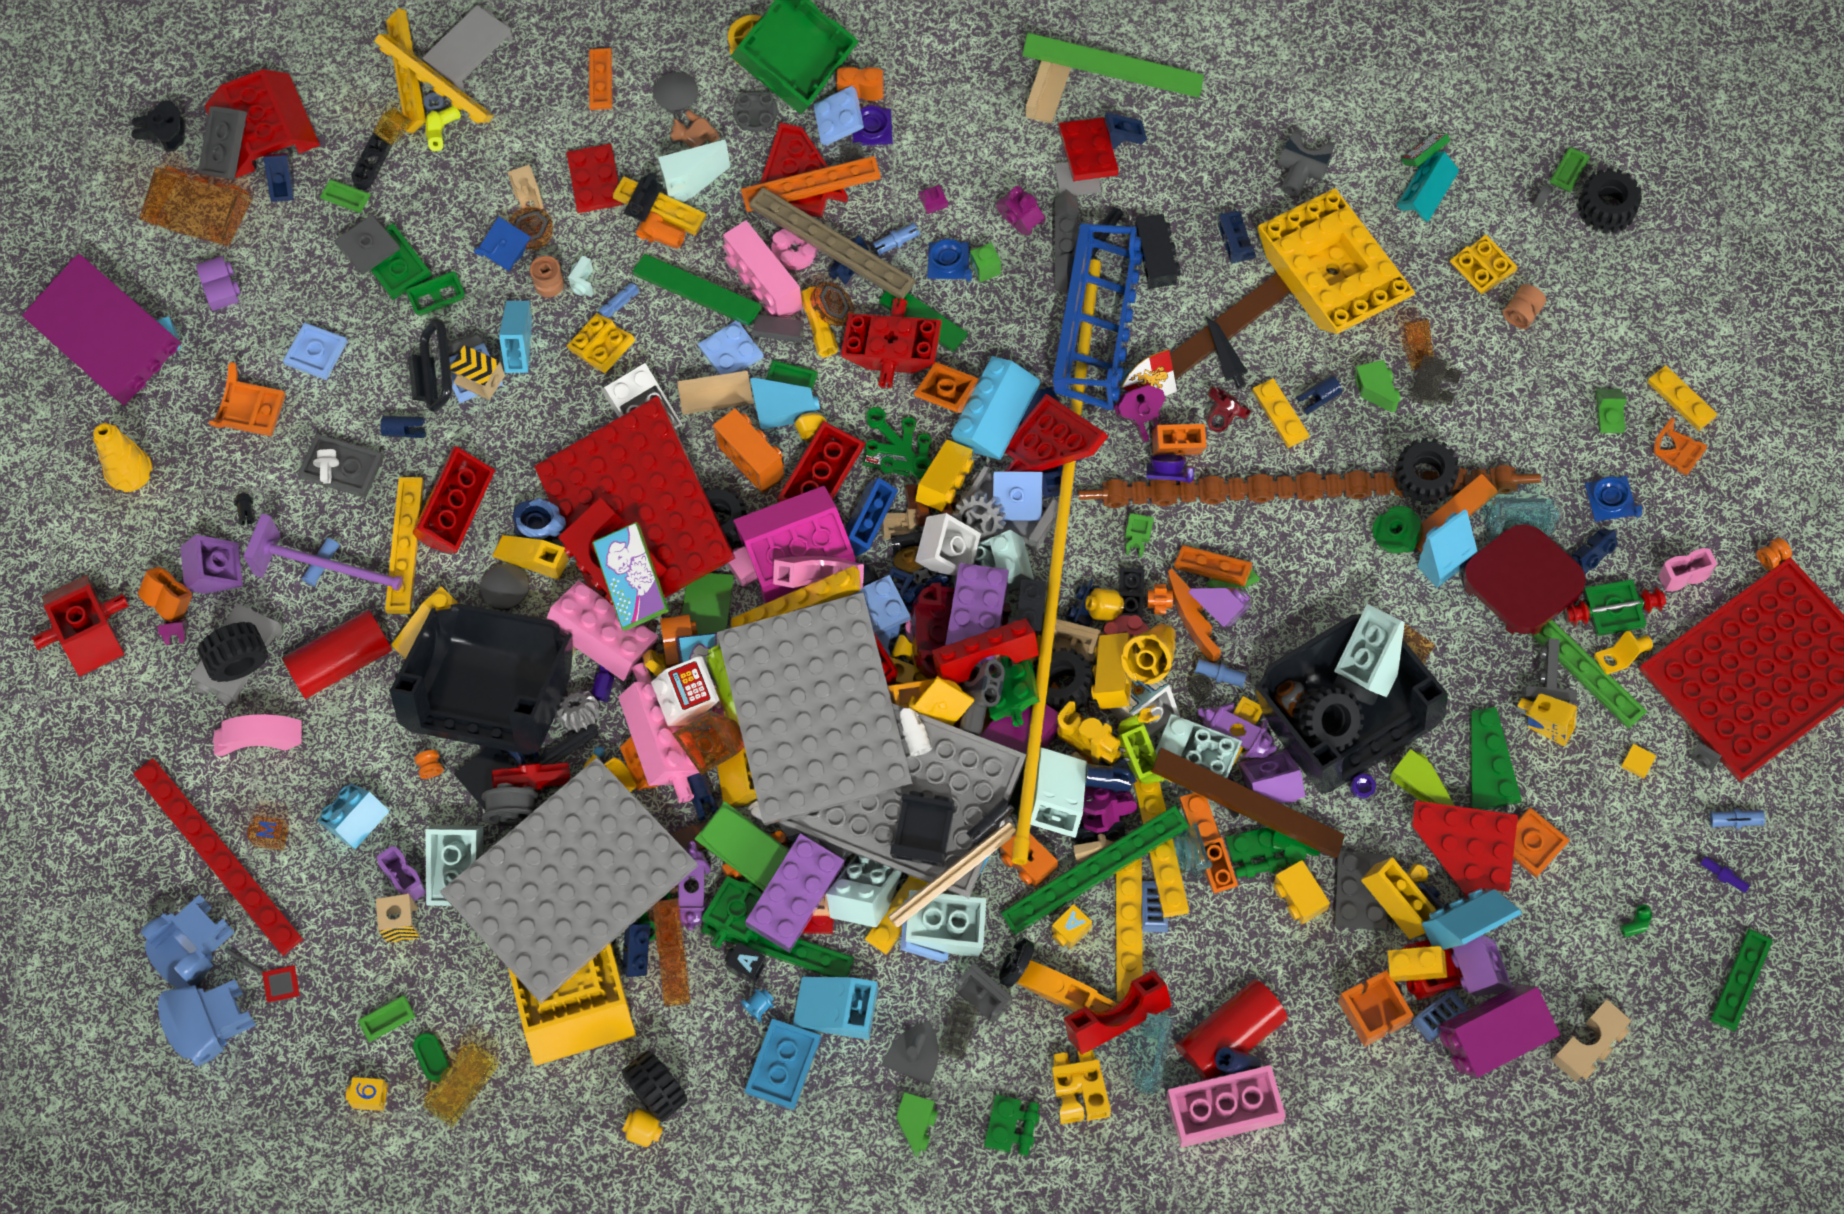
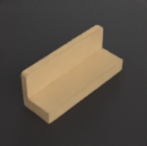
[1026,61,1071,123]
[677,371,753,415]

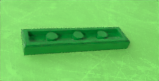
[879,291,968,353]
[1710,929,1774,1032]

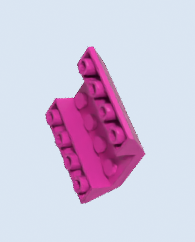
[733,486,856,604]

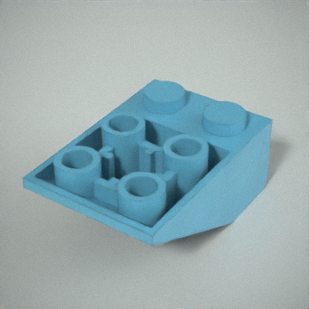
[1417,509,1477,588]
[793,977,878,1040]

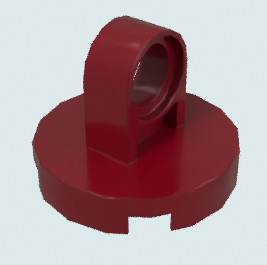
[1206,385,1252,432]

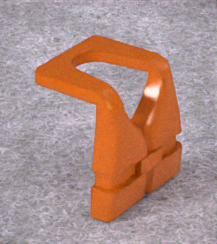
[1653,418,1707,476]

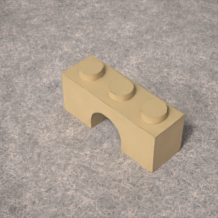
[1552,999,1632,1083]

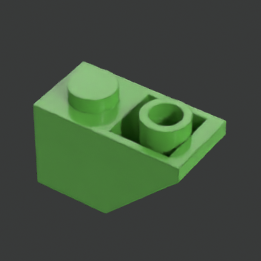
[1354,360,1400,412]
[896,1092,938,1157]

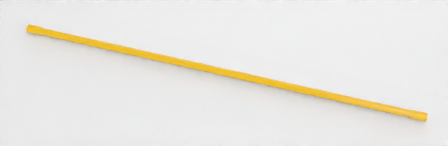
[1012,259,1101,865]

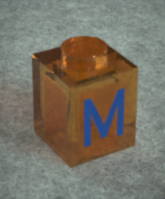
[247,816,289,851]

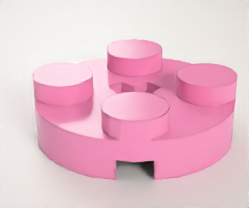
[771,228,818,270]

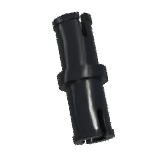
[966,797,1015,845]

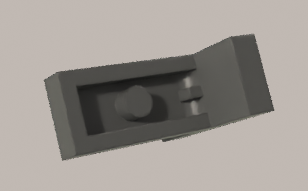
[1522,638,1577,704]

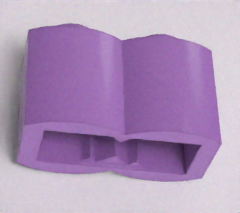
[196,256,241,311]
[377,846,426,901]

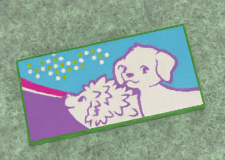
[592,522,669,631]

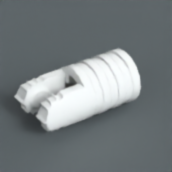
[900,708,932,756]

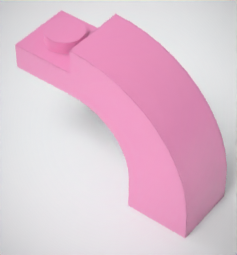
[773,556,864,589]
[213,714,301,756]

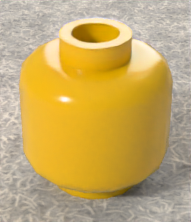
[1085,588,1124,621]
[622,1108,663,1147]

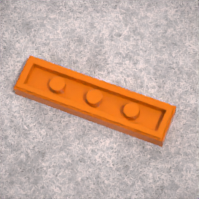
[1415,474,1498,553]

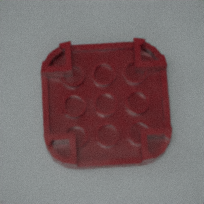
[1463,524,1586,636]
[912,582,1011,680]

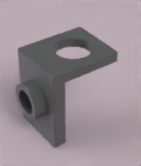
[1690,740,1722,771]

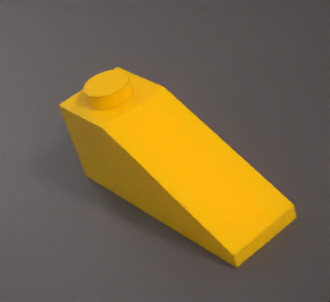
[391,586,458,659]

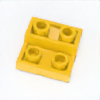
[1450,234,1518,295]
[567,313,635,374]

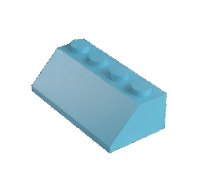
[951,356,1041,460]

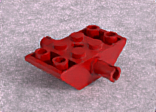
[841,298,942,388]
[31,575,130,677]

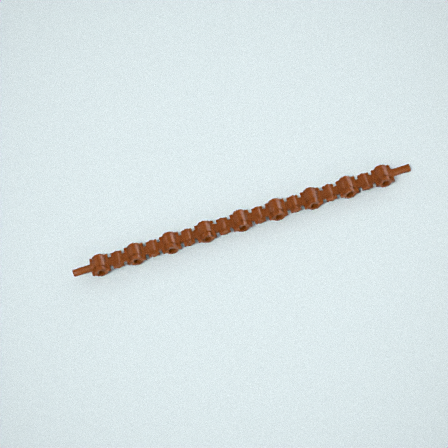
[1078,465,1541,508]

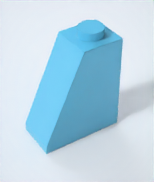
[499,301,532,373]
[750,378,820,430]

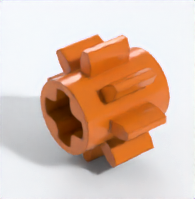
[1147,584,1173,614]

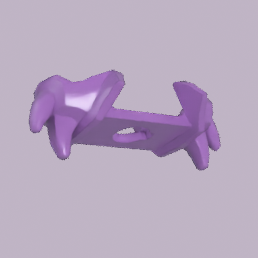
[1198,702,1277,758]
[666,841,711,931]

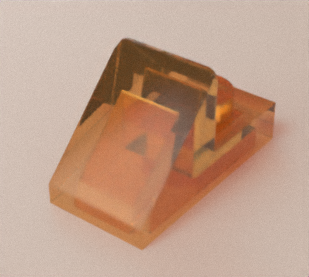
[1401,318,1435,370]

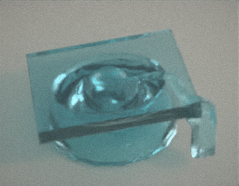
[1174,823,1212,881]

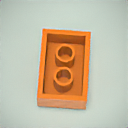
[713,408,785,494]

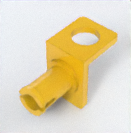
[1594,630,1653,675]

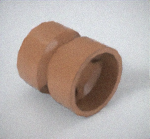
[530,256,564,297]
[1502,284,1547,329]

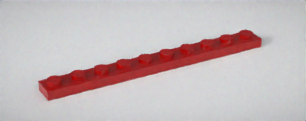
[133,758,303,956]

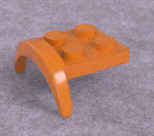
[209,362,286,437]

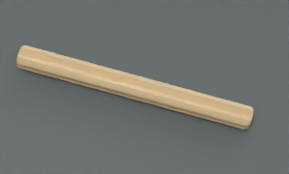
[889,822,1017,927]

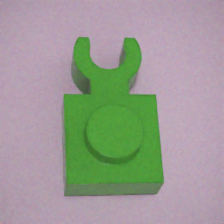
[1125,513,1154,558]

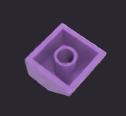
[180,534,243,594]
[1188,588,1253,627]
[1238,750,1305,804]
[1451,935,1512,997]

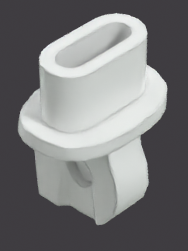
[313,449,339,484]

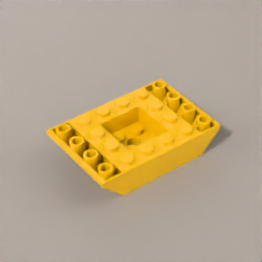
[1258,188,1415,334]
[508,942,636,1066]

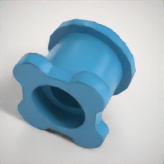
[741,989,774,1023]

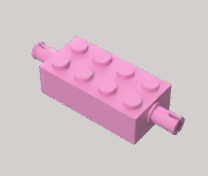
[618,663,705,803]

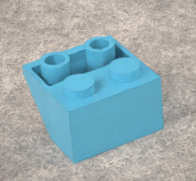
[317,783,389,849]

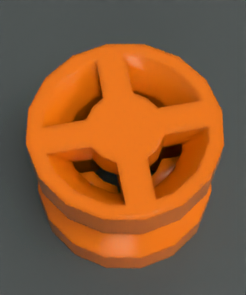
[414,750,444,779]

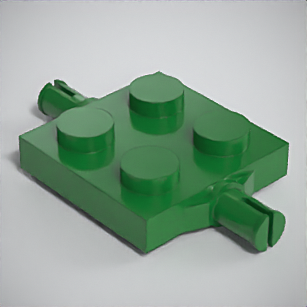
[989,656,1040,727]
[702,876,762,949]

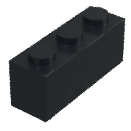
[1135,213,1181,289]

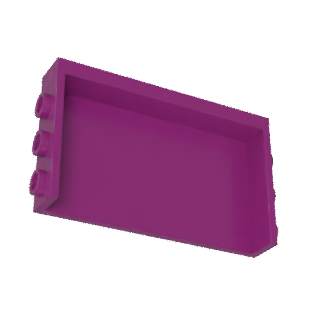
[22,253,182,405]

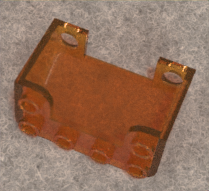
[139,165,253,247]

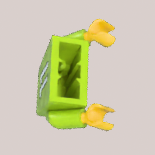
[1117,705,1172,784]

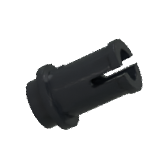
[234,493,254,526]

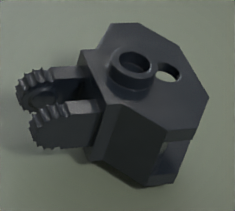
[131,100,185,152]

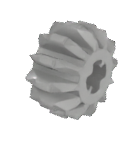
[557,689,600,732]

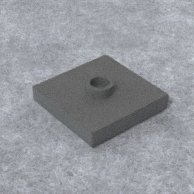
[334,215,400,275]

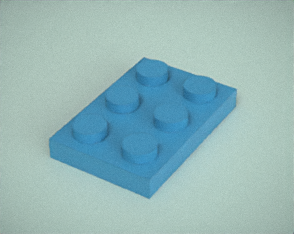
[744,1019,822,1111]

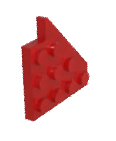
[760,123,848,218]
[1004,394,1109,472]
[1411,801,1518,899]

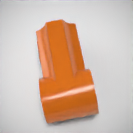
[636,212,686,249]

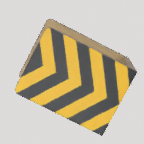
[450,346,505,400]
[376,894,420,943]

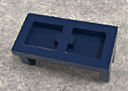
[1217,211,1256,264]

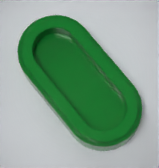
[413,1033,451,1083]

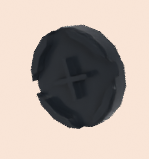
[999,937,1034,988]

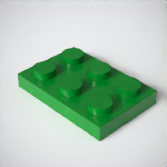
[370,223,432,301]

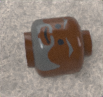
[1274,680,1309,718]

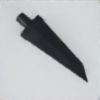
[1205,316,1248,389]

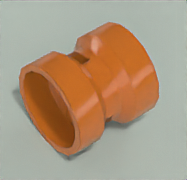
[1756,537,1792,571]

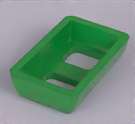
[406,271,465,316]

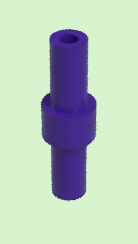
[1700,856,1750,894]

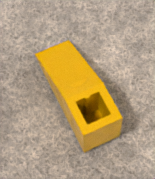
[493,535,569,580]

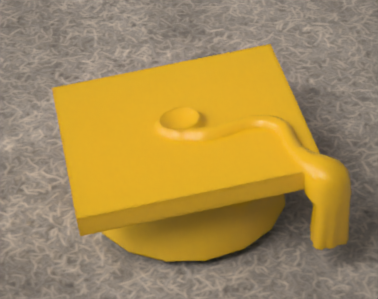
[908,676,975,726]

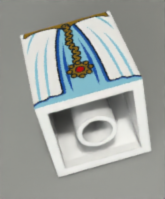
[1109,679,1180,739]

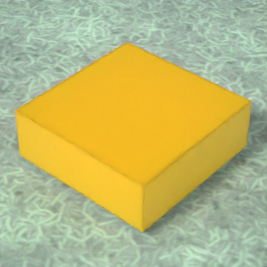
[1621,744,1657,779]

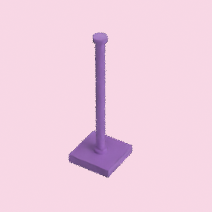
[243,513,403,591]

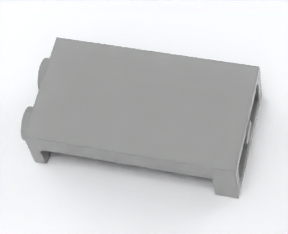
[422,5,513,90]
[959,466,1058,552]
[190,603,284,705]

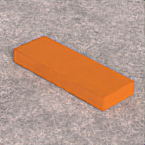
[589,48,612,110]
[1174,545,1252,587]

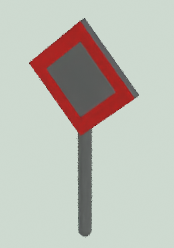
[224,948,300,1004]

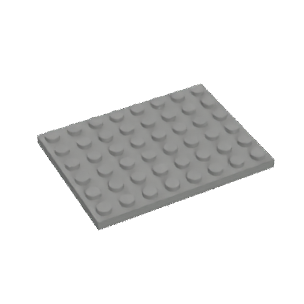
[717,593,913,825]
[779,703,1027,899]
[440,758,698,1004]

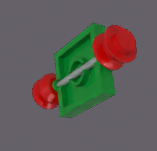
[1565,579,1666,636]

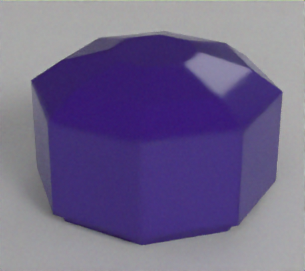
[1349,773,1376,799]

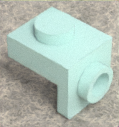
[568,256,593,297]

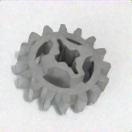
[953,492,1006,542]

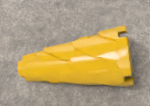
[93,423,153,492]
[1121,623,1176,684]

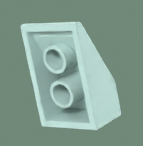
[658,139,730,203]
[1334,604,1405,697]
[426,825,483,906]
[905,890,986,957]

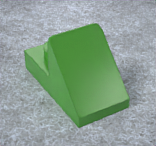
[1596,389,1627,433]

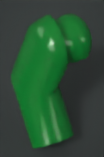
[1620,904,1653,938]

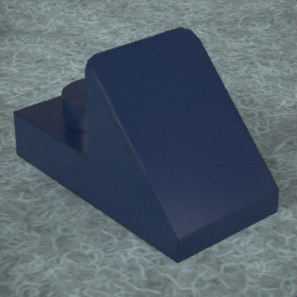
[1105,112,1147,149]
[263,153,294,202]

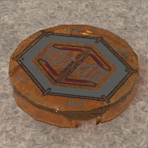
[508,207,553,251]
[810,282,854,326]

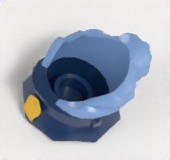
[513,498,566,542]

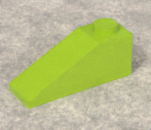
[1390,749,1455,806]

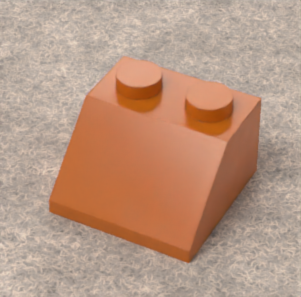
[914,362,979,413]

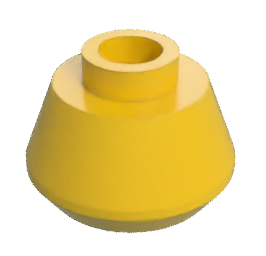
[794,412,827,443]

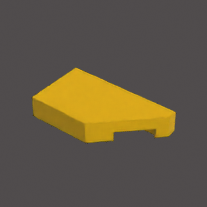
[643,650,667,676]

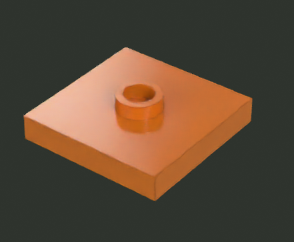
[1513,807,1570,878]

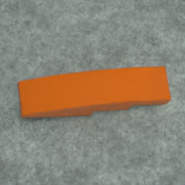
[1167,568,1221,663]

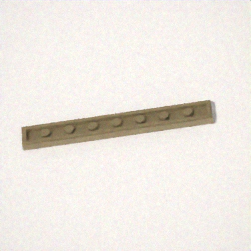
[749,187,915,299]

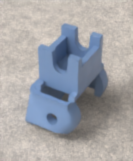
[140,894,235,989]
[158,979,256,1066]

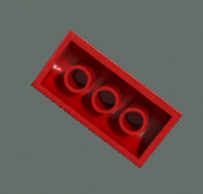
[777,421,866,503]
[413,446,495,554]
[281,609,393,699]
[1174,979,1288,1081]

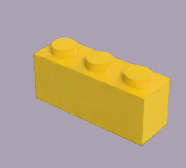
[915,440,974,511]
[1091,632,1132,709]
[1361,857,1436,939]

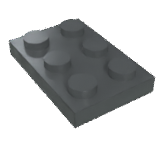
[197,106,247,180]
[298,434,384,498]
[1334,851,1390,931]

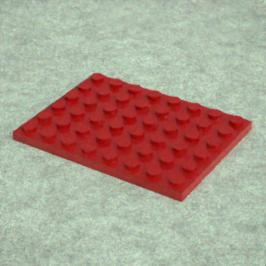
[534,396,736,598]
[1639,557,1844,783]

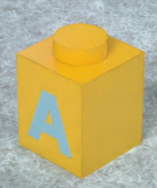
[1052,904,1092,949]

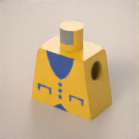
[1516,694,1577,747]

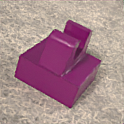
[918,184,949,215]
[157,619,188,646]

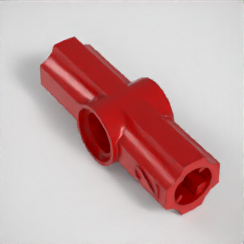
[492,762,570,790]

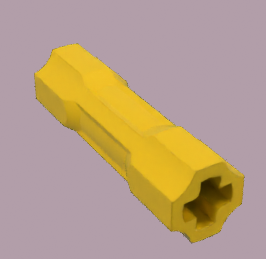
[801,287,839,358]

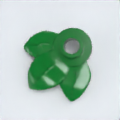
[1272,831,1320,865]

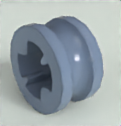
[424,92,445,113]

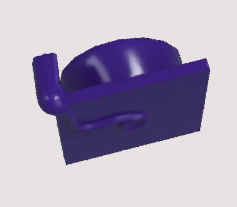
[852,105,893,146]
[1146,454,1194,483]

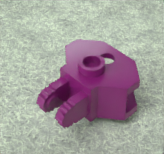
[996,185,1045,236]
[1114,385,1166,443]
[1081,786,1138,833]

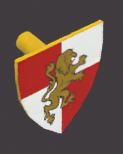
[1121,349,1177,396]

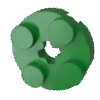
[1372,506,1423,554]

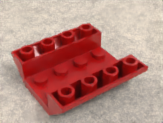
[204,69,320,179]

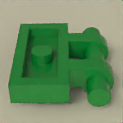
[1225,827,1287,878]
[984,1095,1040,1157]

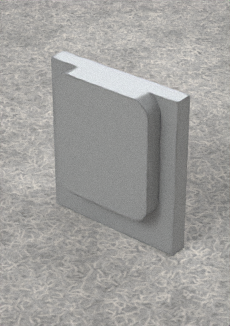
[1055,162,1101,196]

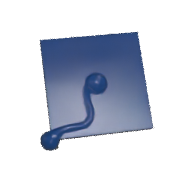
[474,216,531,272]
[927,239,972,282]
[1585,476,1642,522]

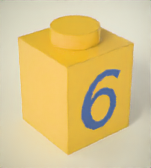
[346,1077,388,1111]

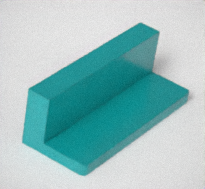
[1396,151,1459,221]

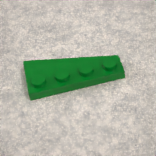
[1471,707,1522,810]

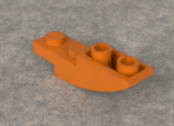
[1179,793,1238,894]

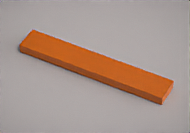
[741,156,881,212]

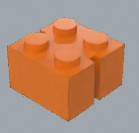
[1338,970,1414,1047]

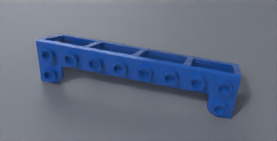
[1053,224,1142,410]

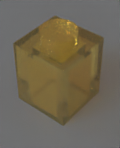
[373,107,412,145]

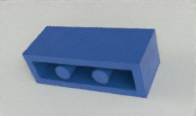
[845,477,898,556]

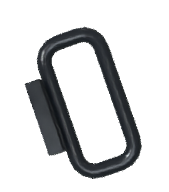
[408,319,452,412]

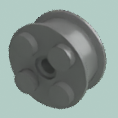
[482,783,538,826]

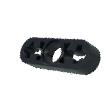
[351,130,393,190]

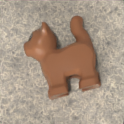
[670,110,719,148]

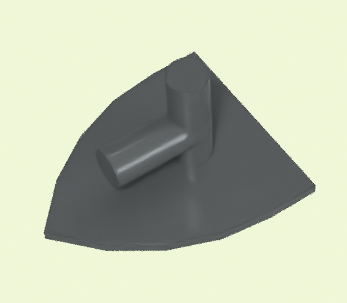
[881,1021,939,1085]

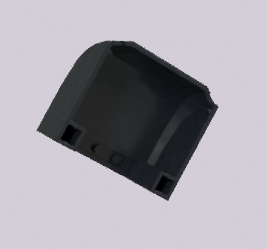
[390,603,573,755]
[1255,614,1448,794]

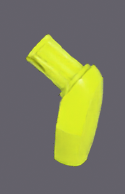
[425,105,461,151]

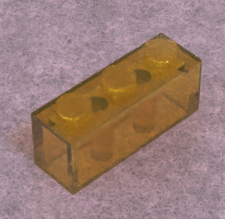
[423,1041,500,1128]

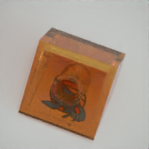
[673,711,745,775]

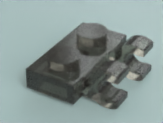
[1410,355,1462,408]

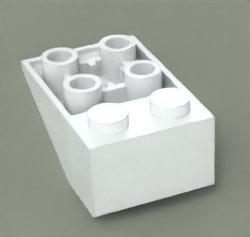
[601,363,682,429]

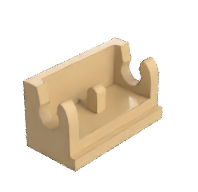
[508,164,544,212]
[1052,619,1102,665]

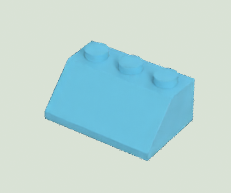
[1421,888,1522,950]

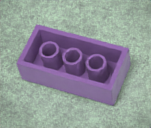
[945,563,1009,672]
[745,834,844,953]

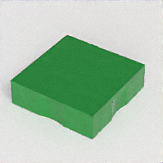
[730,0,859,115]

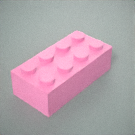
[723,221,803,318]
[546,580,658,681]
[1166,1065,1286,1148]

